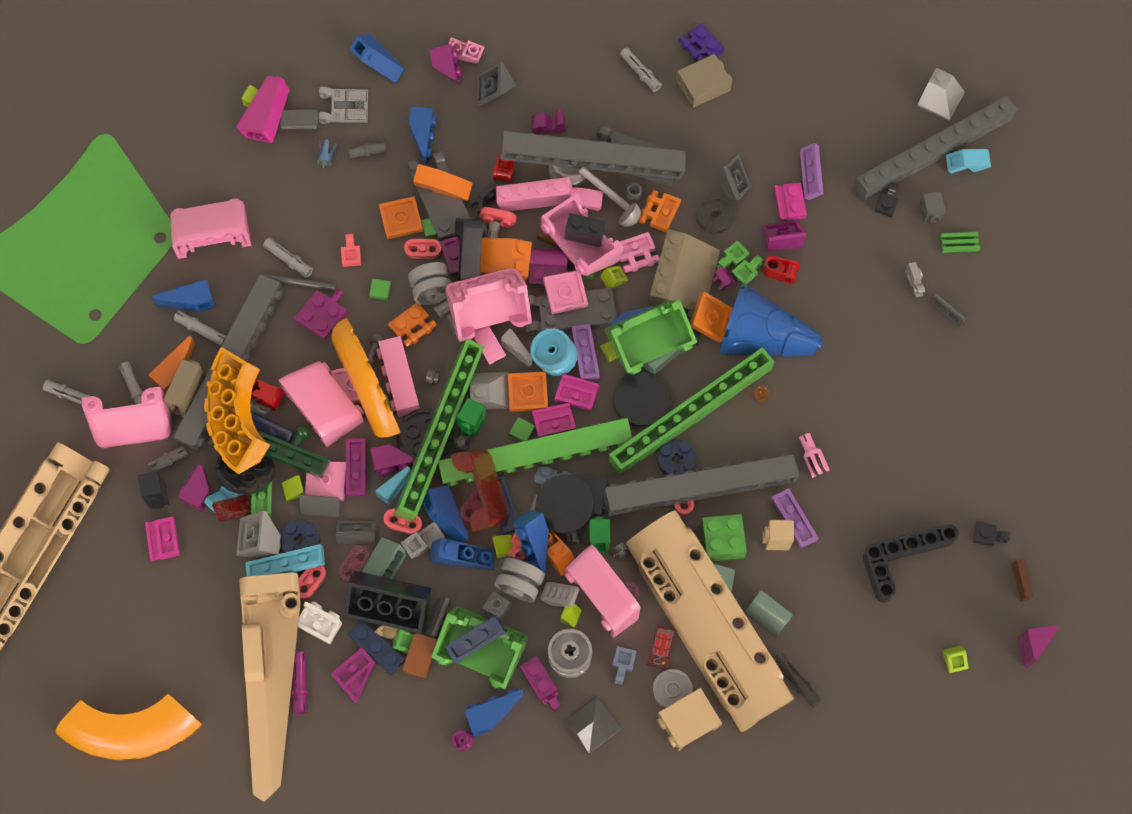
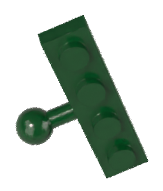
[259,424,330,479]

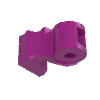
[531,109,566,134]

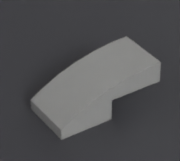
[401,522,446,559]

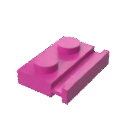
[774,183,807,221]
[555,374,599,411]
[532,403,576,438]
[145,517,181,562]

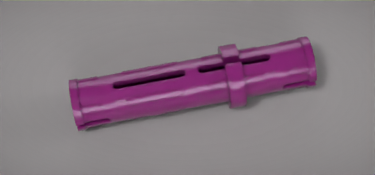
[291,652,308,714]

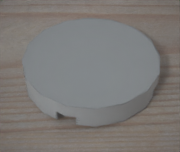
[652,669,693,708]

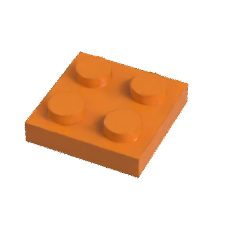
[379,196,423,240]
[690,292,733,343]
[508,372,548,412]

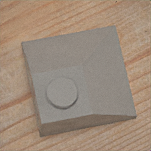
[917,68,965,121]
[470,372,510,410]
[236,511,281,558]

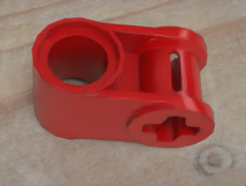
[493,149,516,183]
[762,255,800,284]
[251,379,285,410]

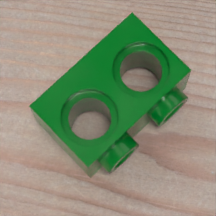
[457,398,487,438]
[589,517,610,553]

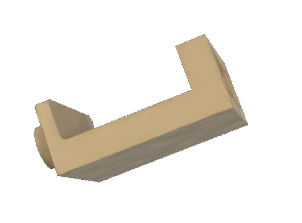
[657,688,722,751]

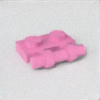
[620,232,660,273]

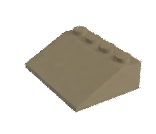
[649,229,721,314]

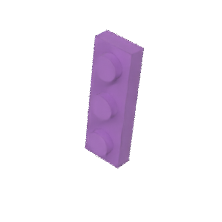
[800,143,824,200]
[571,324,600,380]
[771,488,818,549]

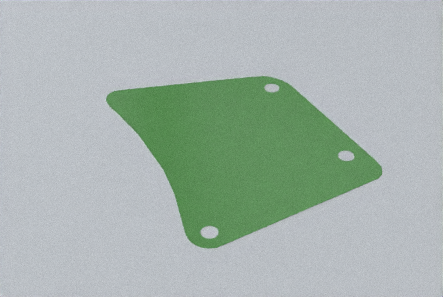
[0,134,172,344]

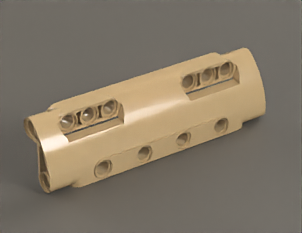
[0,442,110,651]
[625,511,794,733]

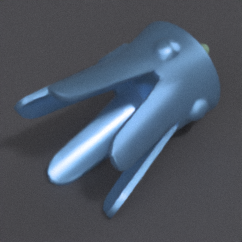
[317,139,337,168]

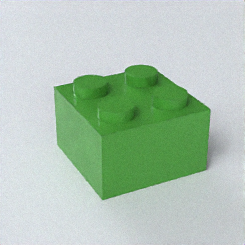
[701,514,747,561]

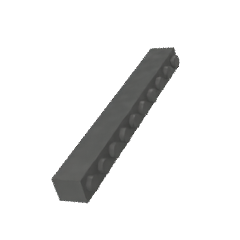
[853,96,1017,202]
[500,130,686,179]
[173,274,283,452]
[603,453,799,516]

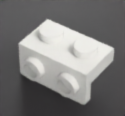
[298,601,342,645]

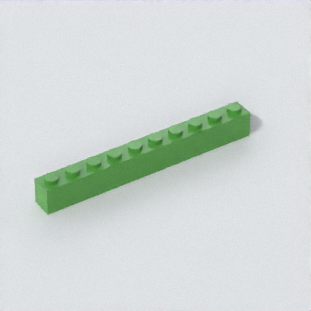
[393,339,484,522]
[609,347,774,476]
[438,418,632,486]

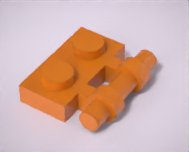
[638,190,681,233]
[388,303,437,348]

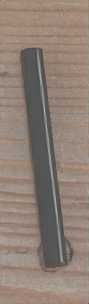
[263,273,337,292]

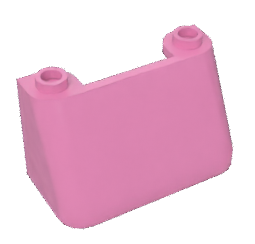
[541,193,623,276]
[170,198,252,259]
[446,268,532,342]
[278,361,364,448]
[82,387,172,448]

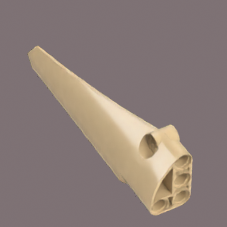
[239,573,301,802]

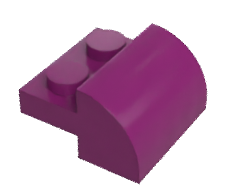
[529,248,568,285]

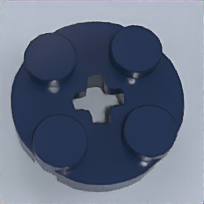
[658,440,697,475]
[280,520,320,553]

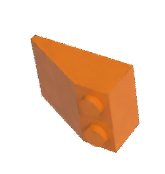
[480,238,532,281]

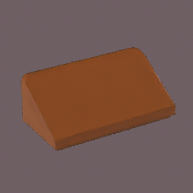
[402,633,437,679]

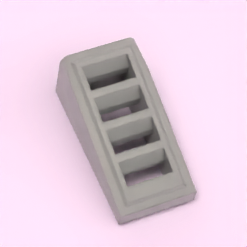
[501,329,533,367]
[540,582,580,607]

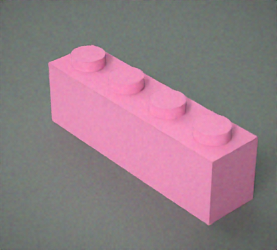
[496,177,573,211]
[376,336,420,417]

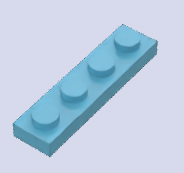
[246,544,325,577]

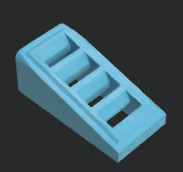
[375,466,411,505]

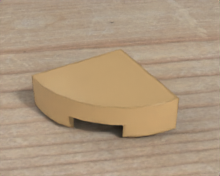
[375,625,397,639]

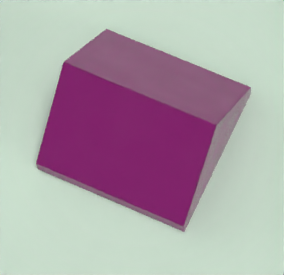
[761,221,806,252]
[1017,625,1059,668]

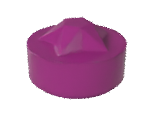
[452,730,473,751]

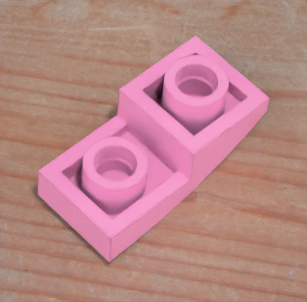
[448,37,485,63]
[573,188,603,211]
[473,326,506,365]

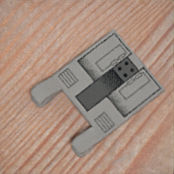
[318,87,368,124]

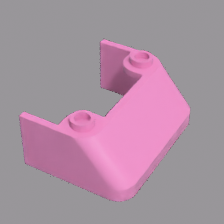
[564,545,640,638]

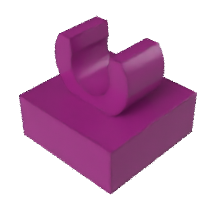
[712,267,738,290]

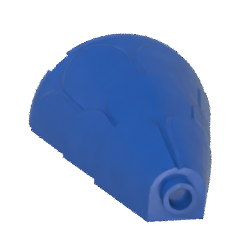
[719,284,823,357]

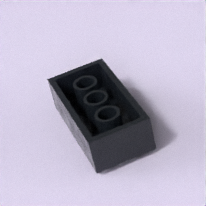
[344,570,432,634]

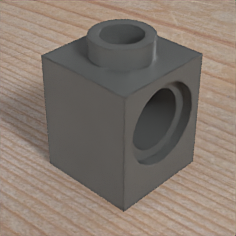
[920,192,946,222]
[482,591,511,621]

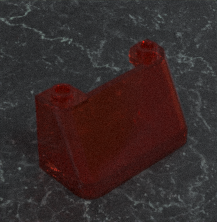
[451,449,508,533]

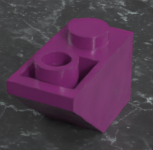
[430,44,463,83]
[371,444,414,477]
[178,464,212,513]

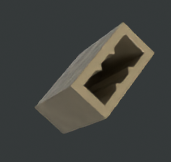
[676,54,733,108]
[163,359,205,418]

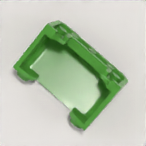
[604,299,697,375]
[431,607,528,689]

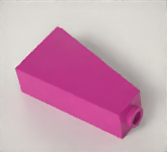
[236,76,290,143]

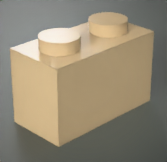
[762,520,794,550]

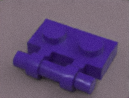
[679,23,724,61]

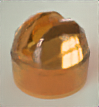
[753,386,770,403]

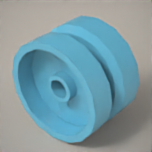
[531,328,578,376]

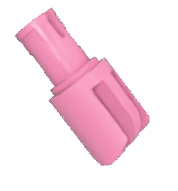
[799,433,830,478]

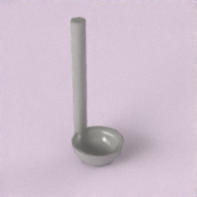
[578,166,641,227]

